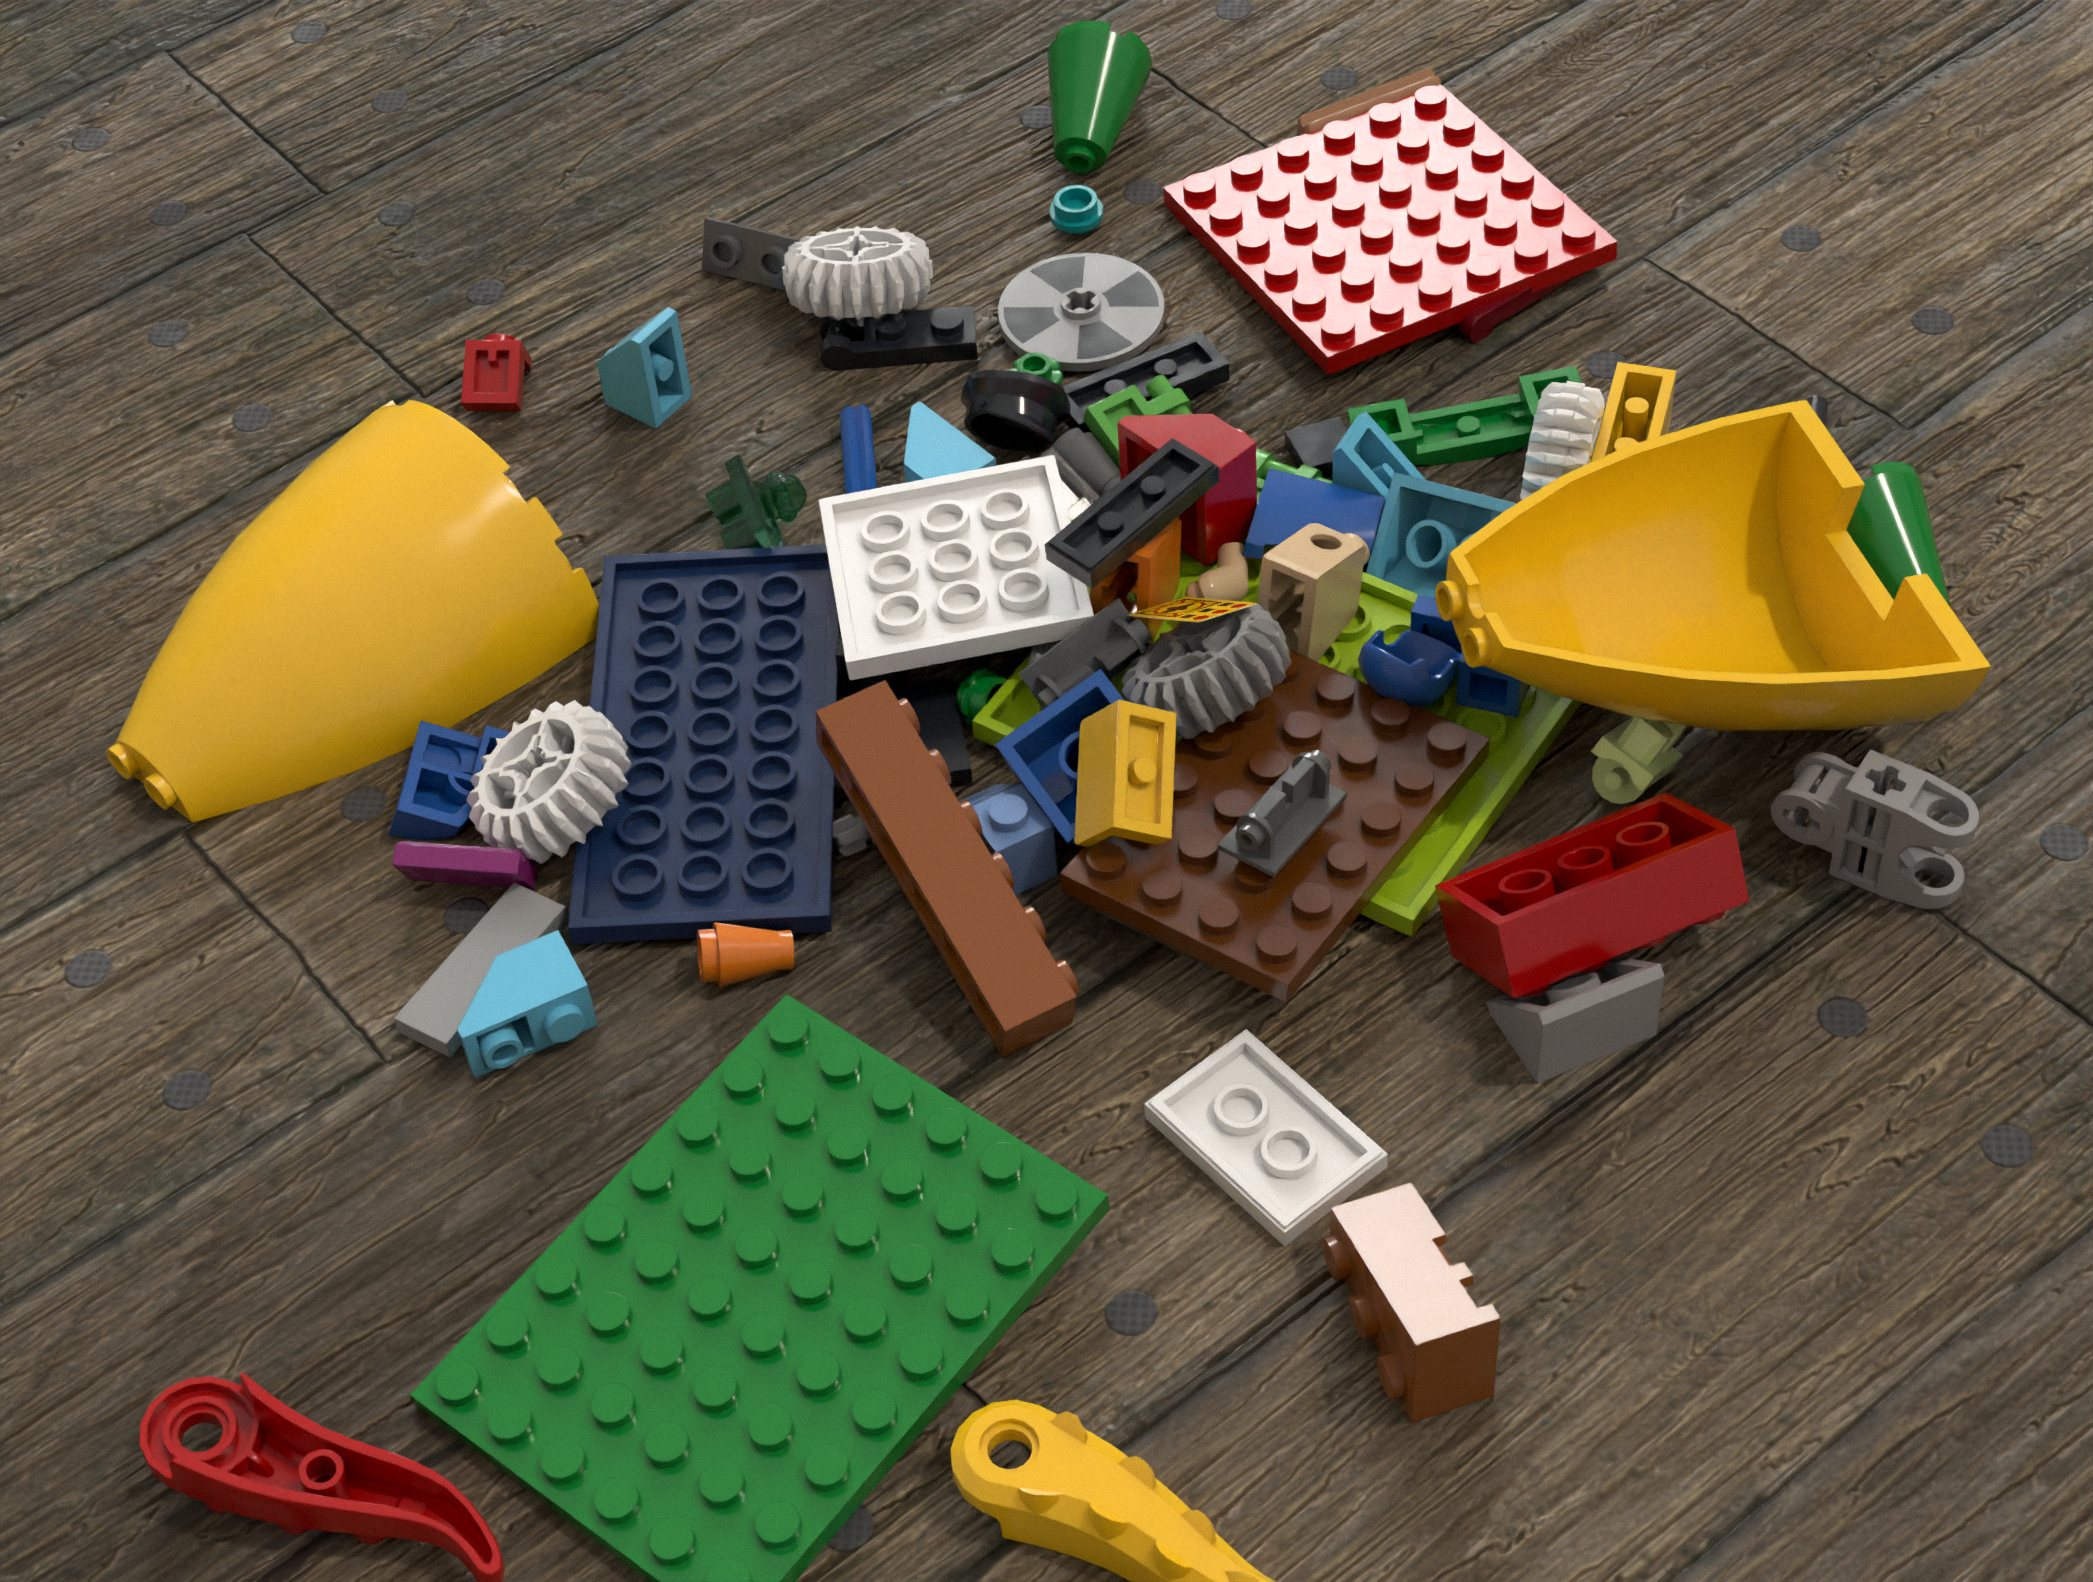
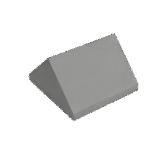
[1486,957,1665,1084]

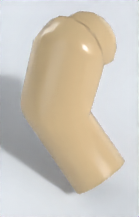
[1185,542,1248,601]

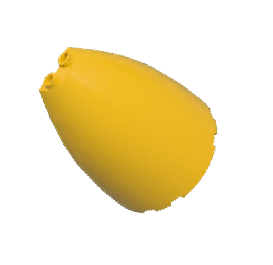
[106,400,599,823]
[1435,400,1991,731]

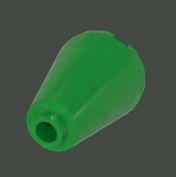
[1047,21,1152,173]
[1846,462,1950,606]

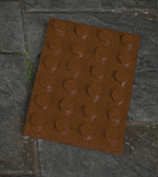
[1060,649,1490,1003]

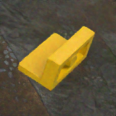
[1074,700,1177,847]

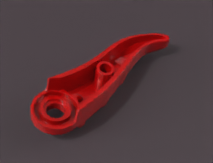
[140,1372,505,1582]

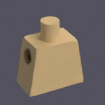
[1258,523,1370,661]

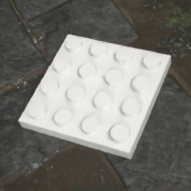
[819,455,1094,680]

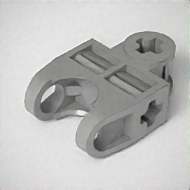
[1771,749,1979,909]

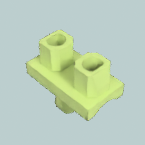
[1591,717,1688,804]

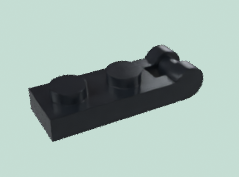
[820,306,978,371]

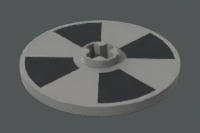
[998,253,1165,372]

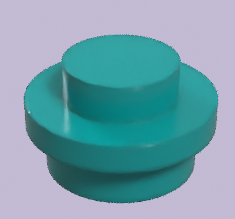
[1049,185,1103,235]

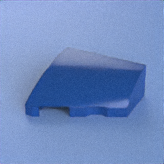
[1243,468,1385,563]
[388,721,510,840]

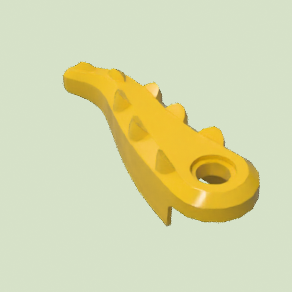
[950,1400,1276,1582]

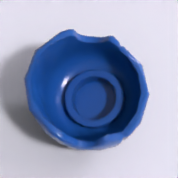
[1358,630,1461,707]

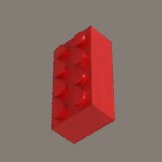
[1435,793,1749,999]

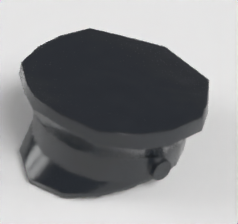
[960,370,1071,452]

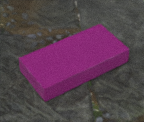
[392,841,537,889]

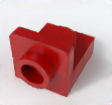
[461,334,532,411]

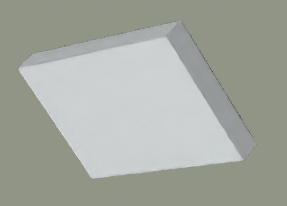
[1144,1029,1388,1247]

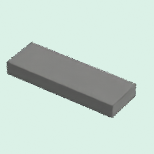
[394,882,569,1058]

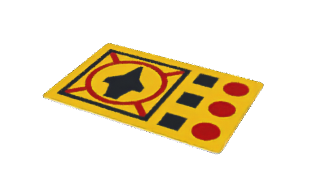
[1127,597,1258,623]

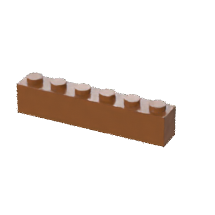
[816,680,1080,1058]

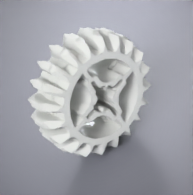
[782,226,933,320]
[1520,381,1605,501]
[466,700,632,864]

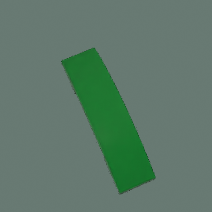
[1347,366,1582,465]

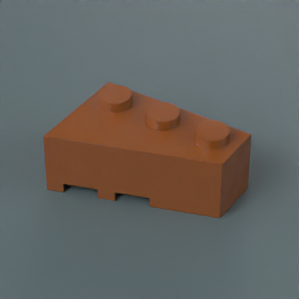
[1322,1182,1501,1423]

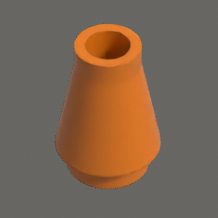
[697,922,794,988]

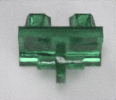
[705,454,807,549]

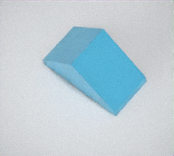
[1332,411,1426,527]

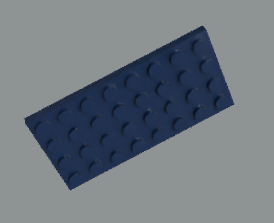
[568,544,841,944]

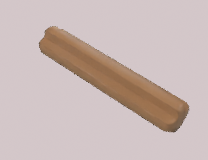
[1297,69,1441,136]

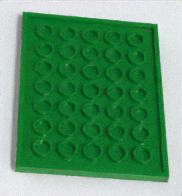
[410,994,1110,1582]

